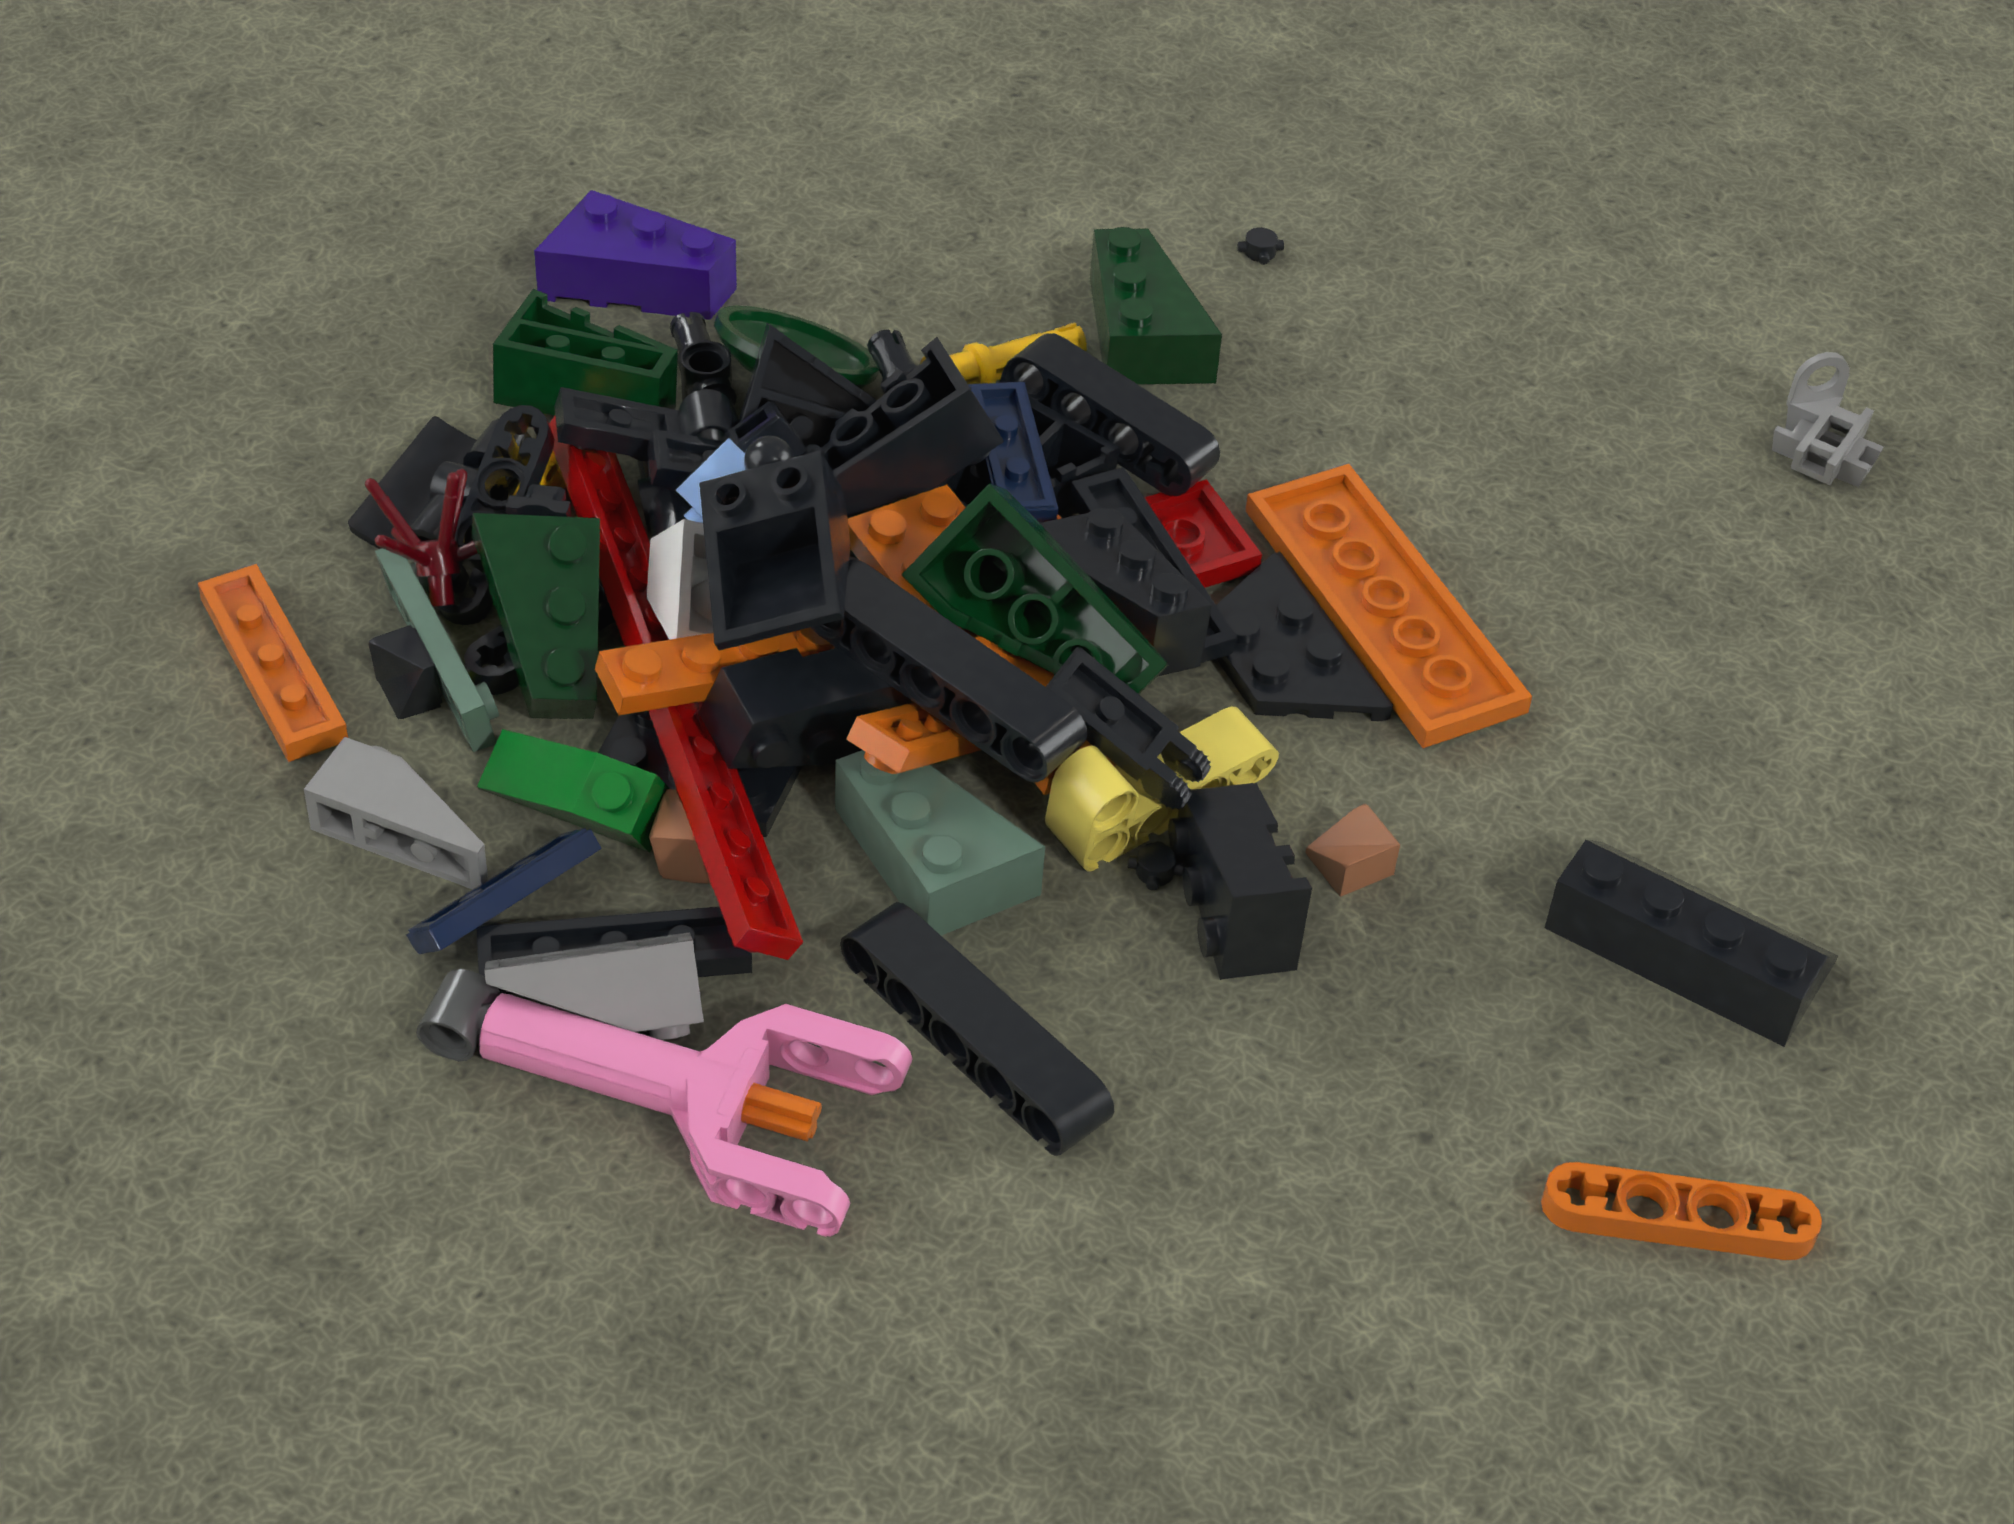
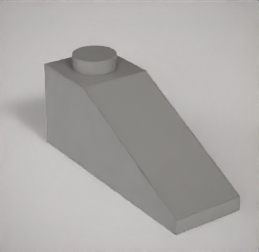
[304,737,488,890]
[484,933,704,1040]

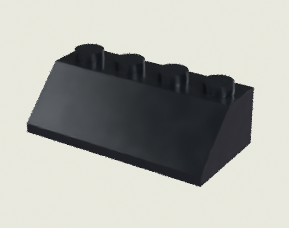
[1544,840,1838,1047]

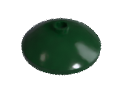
[714,306,879,389]

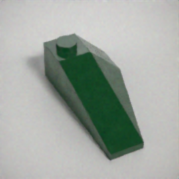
[901,484,1169,694]

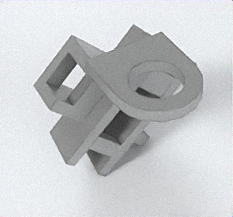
[1772,352,1884,487]

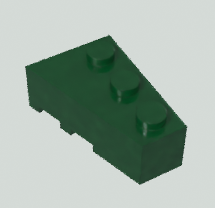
[1090,227,1222,385]
[493,289,678,416]
[472,513,600,719]

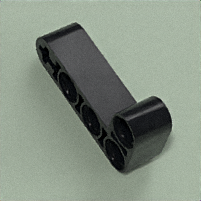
[999,333,1220,496]

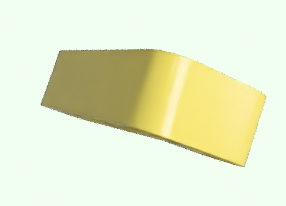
[1045,706,1279,871]

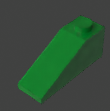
[477,729,670,853]

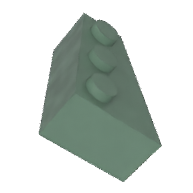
[835,750,1045,936]

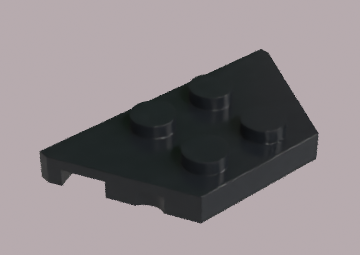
[1216,552,1393,722]

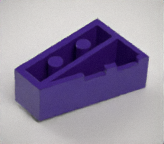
[534,190,737,320]

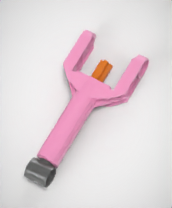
[416,969,913,1237]

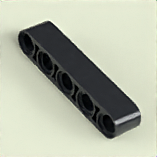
[811,559,1087,782]
[840,902,1115,1156]

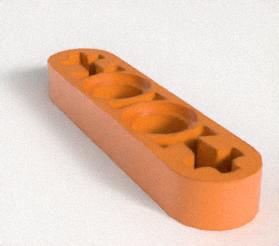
[1541,1162,1822,1260]

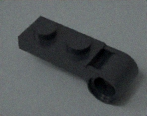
[555,387,735,461]

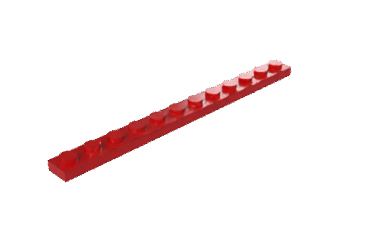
[549,416,803,960]

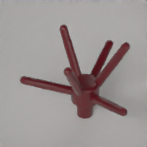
[365,469,477,606]

